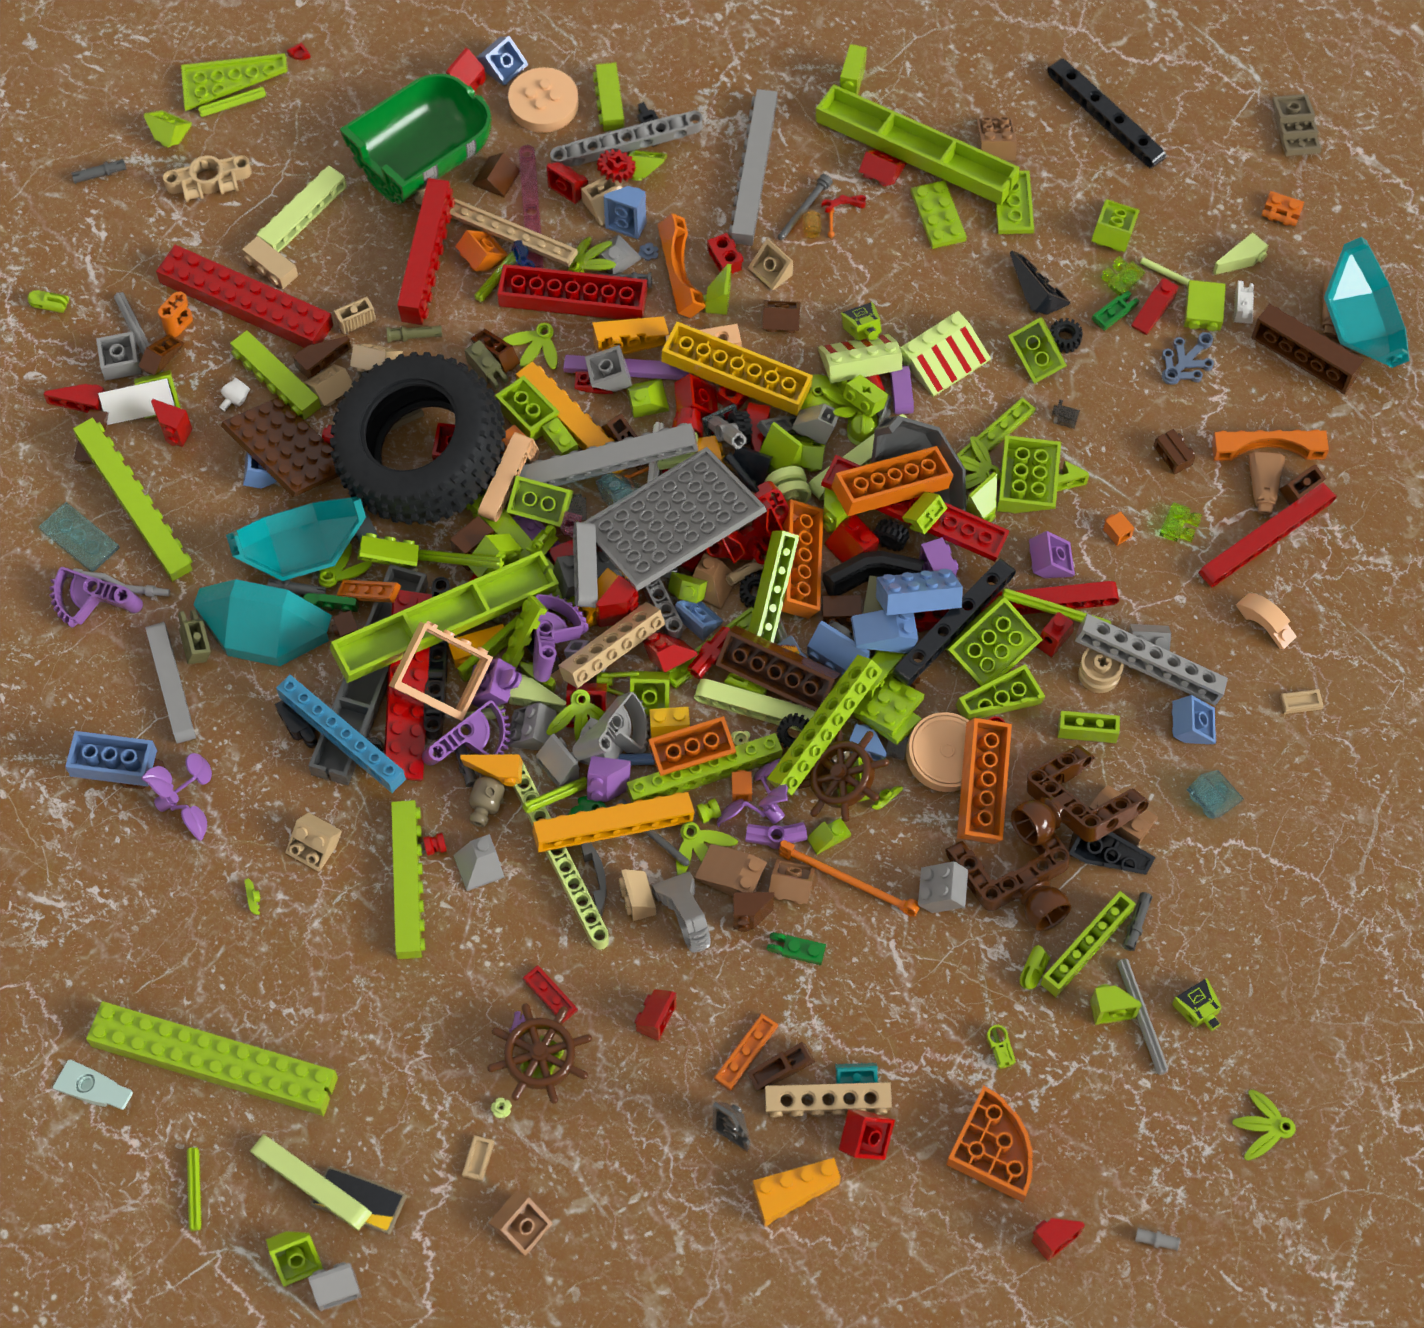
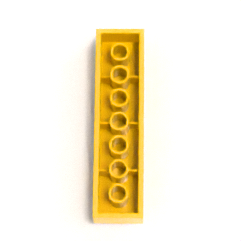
[661,322,813,416]

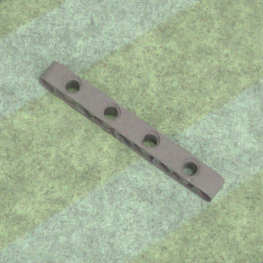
[550,111,703,167]

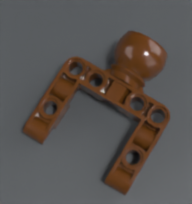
[1011,745,1149,847]
[945,832,1072,932]

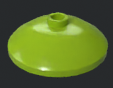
[797,374,844,416]

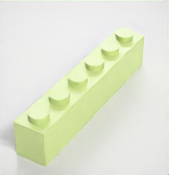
[257,166,347,252]

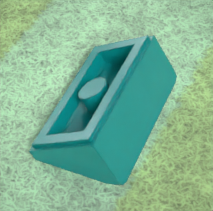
[835,1063,878,1084]

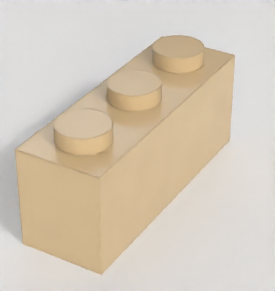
[242,236,298,289]

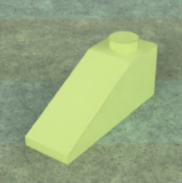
[1213,233,1268,275]
[509,675,566,712]

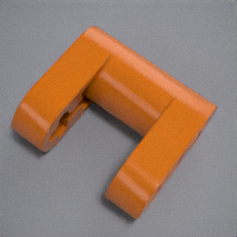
[158,292,193,337]

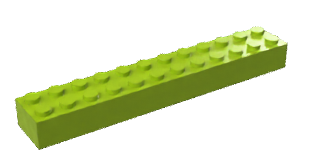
[816,84,1019,205]
[330,550,559,683]
[86,1001,338,1116]

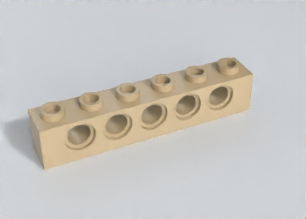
[558,602,665,688]
[765,1082,892,1117]

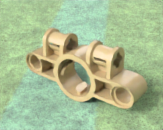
[163,155,252,202]

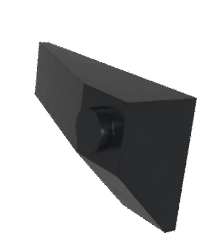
[1010,251,1071,315]
[1068,832,1156,875]

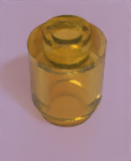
[803,210,822,238]

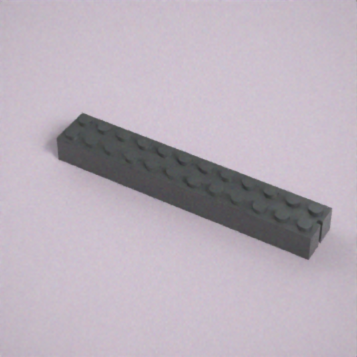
[308,564,428,786]

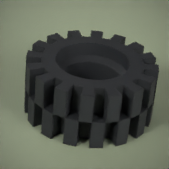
[1050,318,1083,354]
[727,411,753,444]
[873,519,910,551]
[740,573,761,608]
[776,713,809,748]

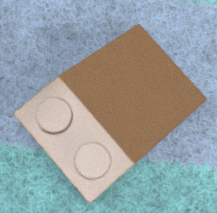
[694,844,767,897]

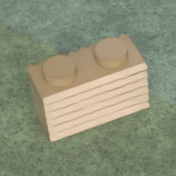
[334,296,376,334]

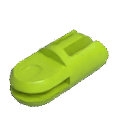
[28,290,69,313]
[724,672,767,695]
[1020,945,1051,990]

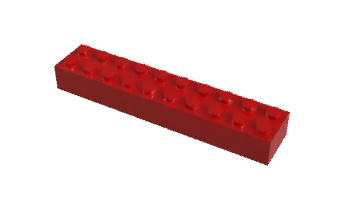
[156,244,334,348]

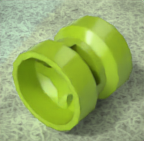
[696,798,722,824]

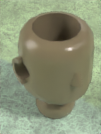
[469,777,505,827]

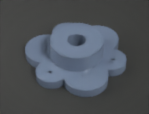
[638,243,658,261]

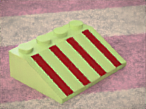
[900,311,991,397]
[818,334,902,383]

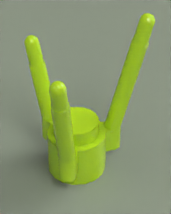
[597,671,639,696]

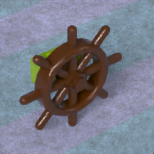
[797,728,889,822]
[487,1003,592,1104]

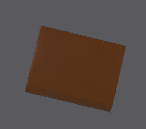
[473,153,520,197]

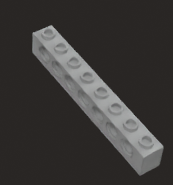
[1075,614,1228,705]

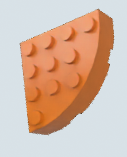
[946,1085,1033,1203]

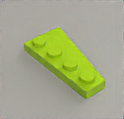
[501,595,547,668]

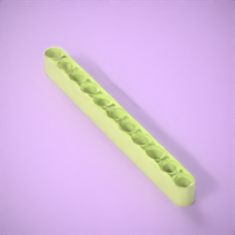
[513,763,609,950]

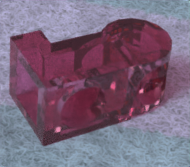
[560,511,582,537]

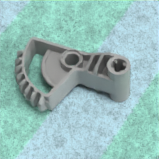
[573,692,650,760]
[651,871,711,953]

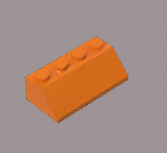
[649,716,736,776]

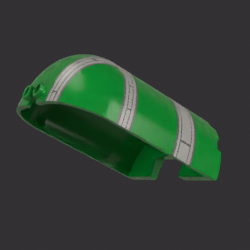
[340,74,492,204]

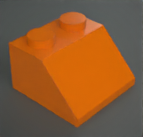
[455,230,508,271]

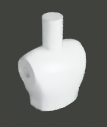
[219,377,250,412]

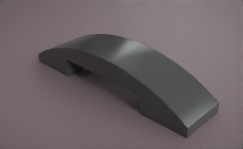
[580,842,607,916]

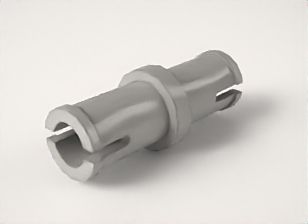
[1135,1228,1180,1251]

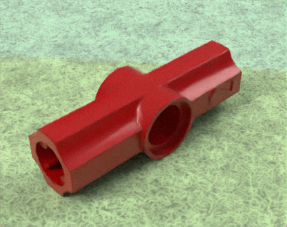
[687,626,730,679]

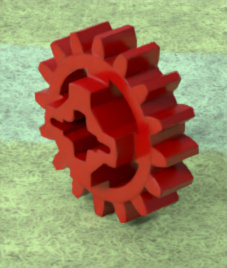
[597,149,636,183]

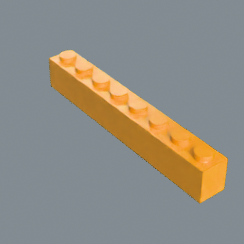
[516,361,625,480]
[532,792,694,853]

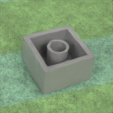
[96,331,142,381]
[918,861,968,913]

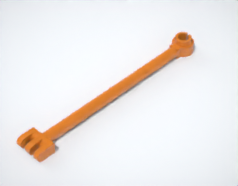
[778,840,919,917]

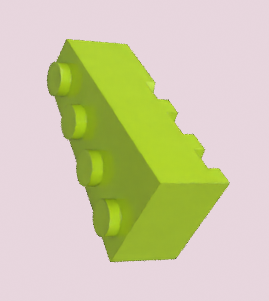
[955,664,1045,721]

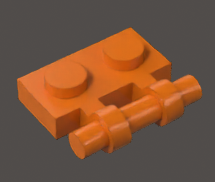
[1261,191,1304,227]

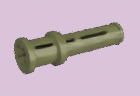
[386,325,442,343]

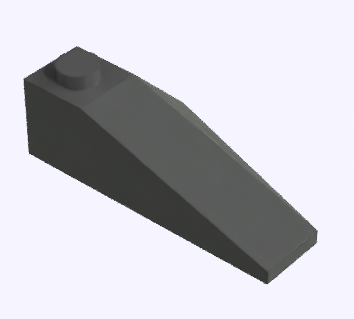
[713,1102,750,1152]

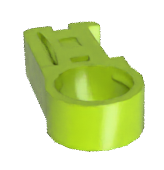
[986,1025,1016,1069]

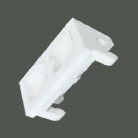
[1234,281,1254,324]

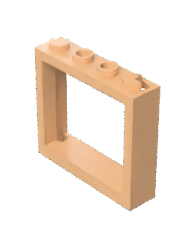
[389,621,493,721]

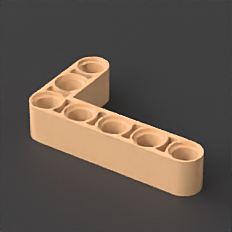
[478,432,540,522]

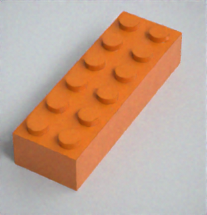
[832,446,953,516]
[781,499,823,619]
[957,718,1012,844]

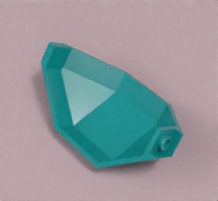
[1324,237,1410,368]
[226,496,366,581]
[194,579,332,667]

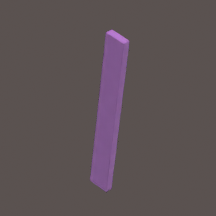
[564,355,710,382]

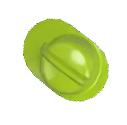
[847,412,878,446]

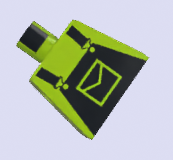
[841,302,881,341]
[1172,978,1221,1031]

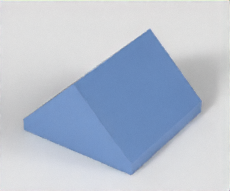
[675,600,723,641]

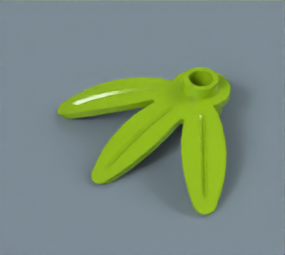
[568,236,616,273]
[503,323,558,369]
[821,380,863,417]
[957,436,1001,490]
[318,543,372,588]
[546,689,604,742]
[676,822,738,875]
[1233,1090,1296,1161]

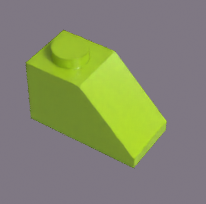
[668,572,708,603]

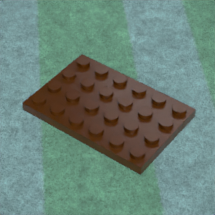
[221,397,339,498]

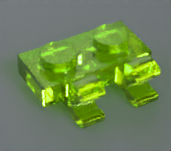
[1101,256,1145,296]
[1159,502,1202,542]

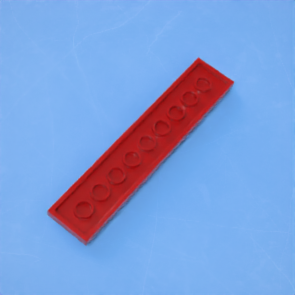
[821,455,1010,562]
[384,590,432,782]

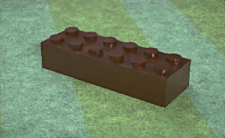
[1251,303,1364,395]
[716,625,840,711]

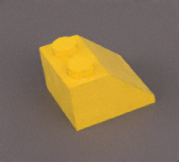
[649,707,690,738]

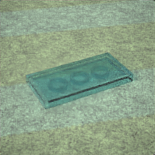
[39,502,120,572]

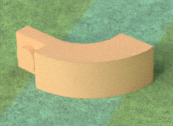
[1236,593,1297,649]

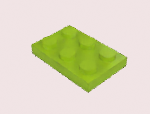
[859,677,924,736]

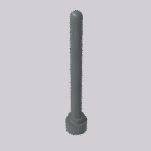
[778,174,833,240]
[616,799,690,866]

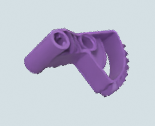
[49,567,143,627]
[533,593,589,682]
[422,700,511,766]

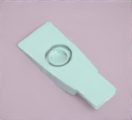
[53,1060,133,1110]

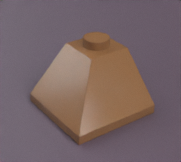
[693,553,735,609]

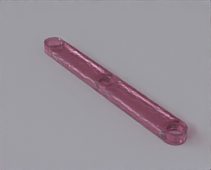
[519,145,544,268]

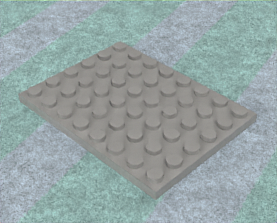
[584,447,767,591]

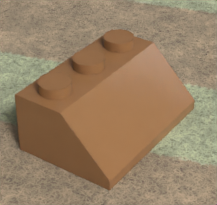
[1089,785,1158,847]

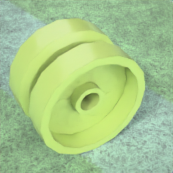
[765,466,811,508]

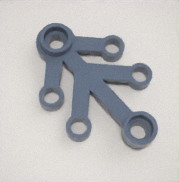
[1162,332,1214,385]

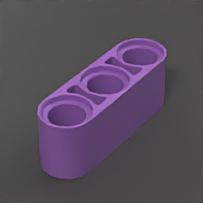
[890,366,914,414]

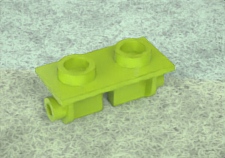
[526,525,559,556]

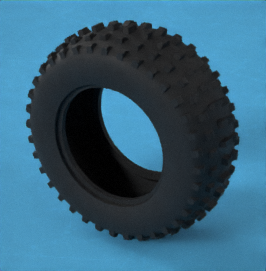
[330,352,506,525]

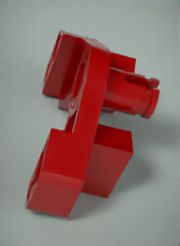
[705,481,789,565]

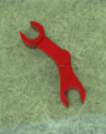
[821,195,866,213]

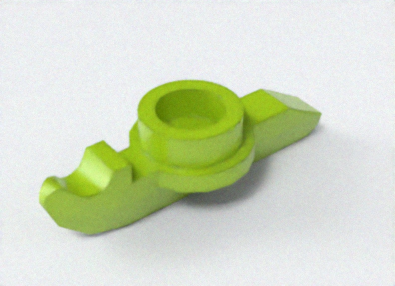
[872,786,903,810]
[245,879,260,915]

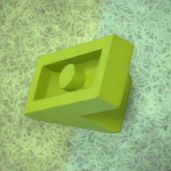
[1057,461,1089,491]
[807,818,851,855]

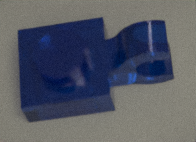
[512,240,535,267]

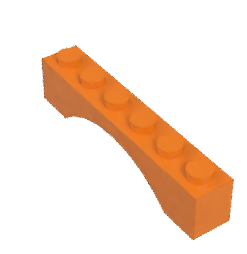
[657,213,706,318]
[1212,429,1329,461]

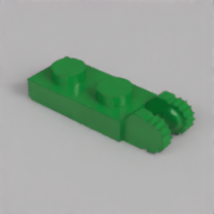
[1091,291,1140,331]
[303,593,359,612]
[767,932,826,965]

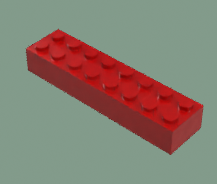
[397,178,455,325]
[497,264,647,320]

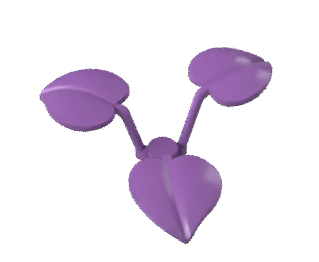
[141,753,212,841]
[717,758,788,827]

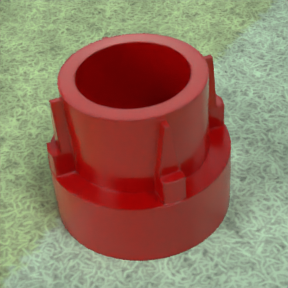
[672,407,704,438]

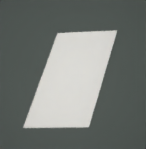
[98,379,175,425]

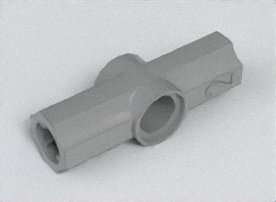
[708,416,746,449]

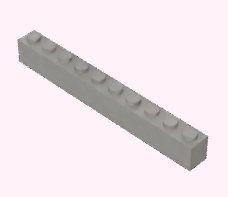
[729,89,778,246]
[519,423,698,486]

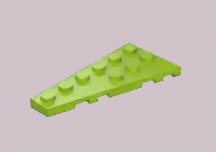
[181,53,288,111]

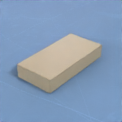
[1280,689,1324,714]
[462,1135,495,1182]

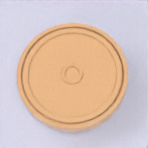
[508,67,579,133]
[906,712,969,792]

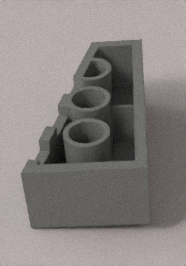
[553,551,625,600]

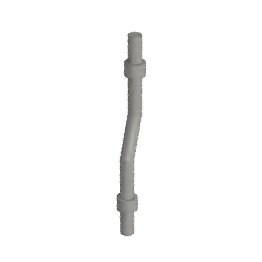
[58,568,170,597]

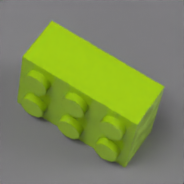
[506,475,573,528]

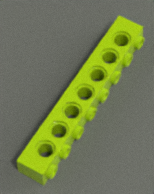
[767,655,883,796]
[627,733,782,803]

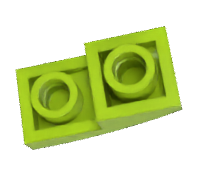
[520,661,556,693]

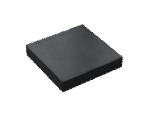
[729,446,772,486]

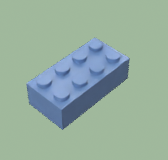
[876,569,963,615]
[65,731,157,786]

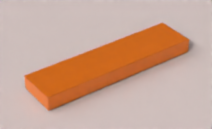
[336,580,401,603]
[714,1013,779,1091]

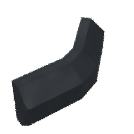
[822,551,924,596]

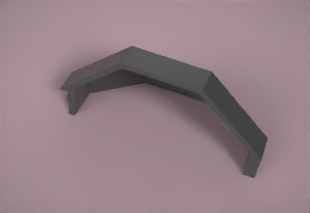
[871,416,966,511]

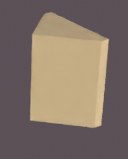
[748,239,793,290]

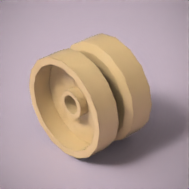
[1078,648,1124,693]

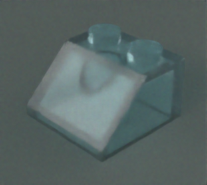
[596,472,642,506]
[1186,770,1244,819]

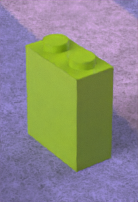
[840,44,867,95]
[1184,280,1226,331]

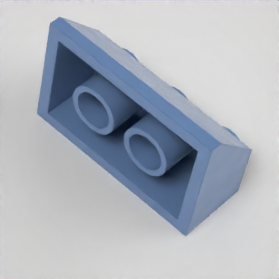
[604,186,646,239]
[807,620,870,677]

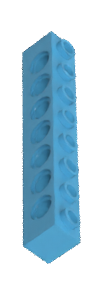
[276,675,406,793]

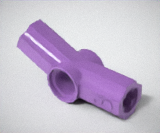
[745,822,808,849]

